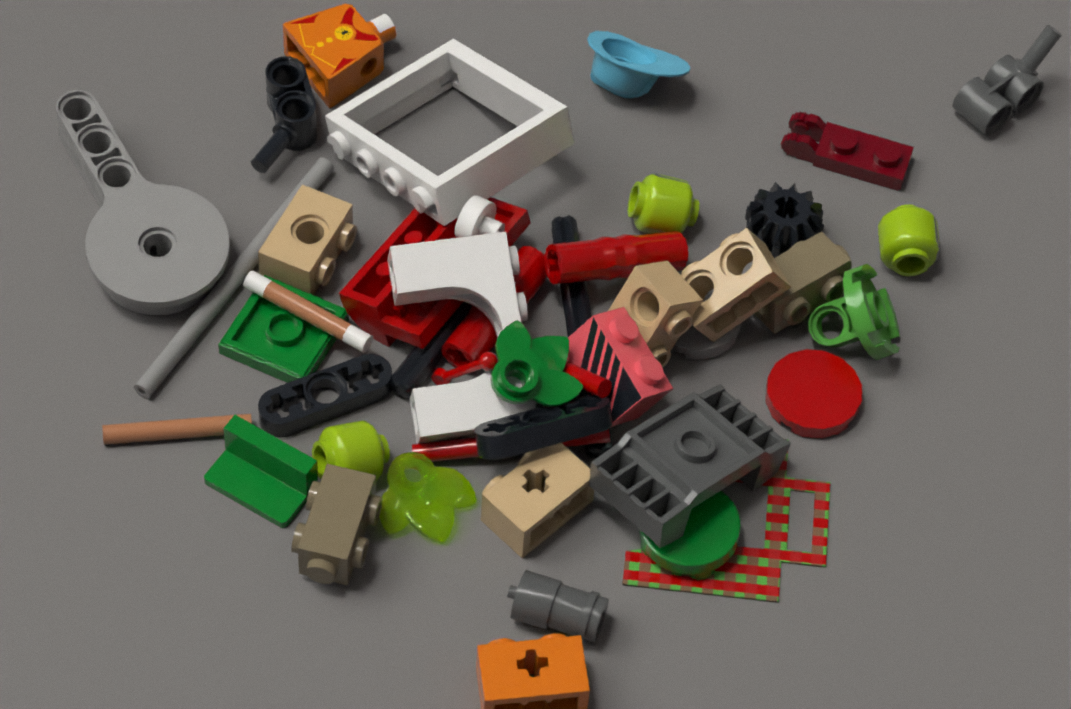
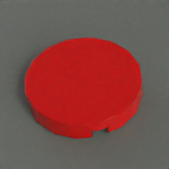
[765,349,862,438]

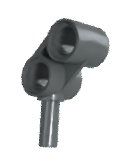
[953,25,1062,136]

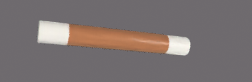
[243,270,373,353]

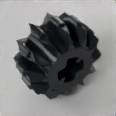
[745,182,824,258]

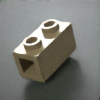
[754,232,852,334]
[291,464,383,586]

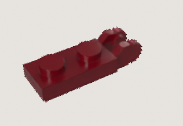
[780,111,914,191]

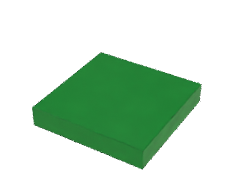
[218,275,349,383]

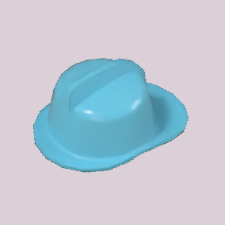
[587,31,691,98]

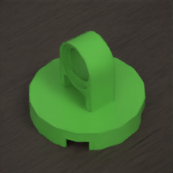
[808,264,900,360]

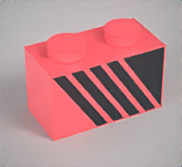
[567,307,674,427]

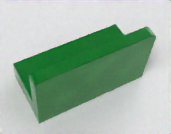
[204,415,318,528]

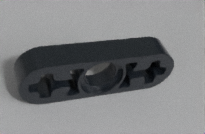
[258,354,392,437]
[474,395,612,460]

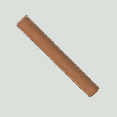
[102,413,252,445]

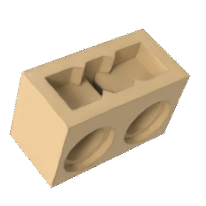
[681,228,791,342]
[608,261,703,368]

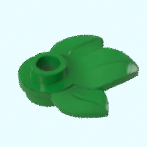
[491,320,583,407]

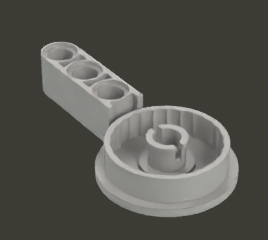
[56,90,230,315]

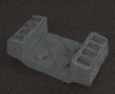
[589,384,791,548]

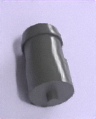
[507,570,609,643]

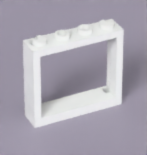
[325,39,574,226]

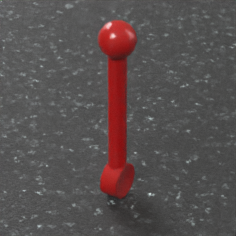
[431,352,498,385]

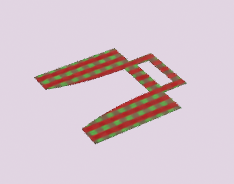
[622,423,830,602]

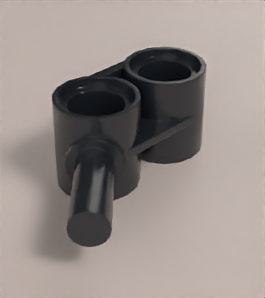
[251,56,317,173]

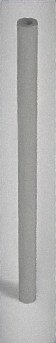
[134,157,334,399]

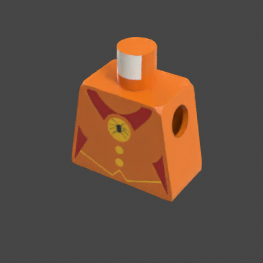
[283,3,397,109]

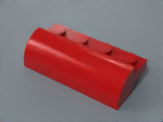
[339,197,531,349]

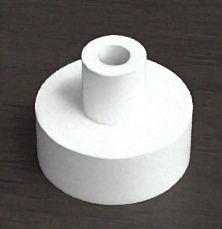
[455,195,505,238]

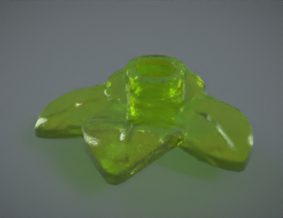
[379,452,476,544]

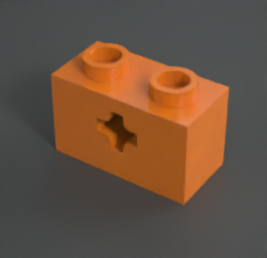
[476,633,590,709]

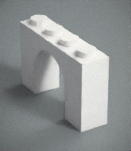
[387,231,543,444]

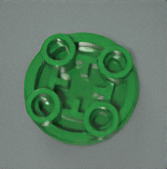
[639,491,740,580]

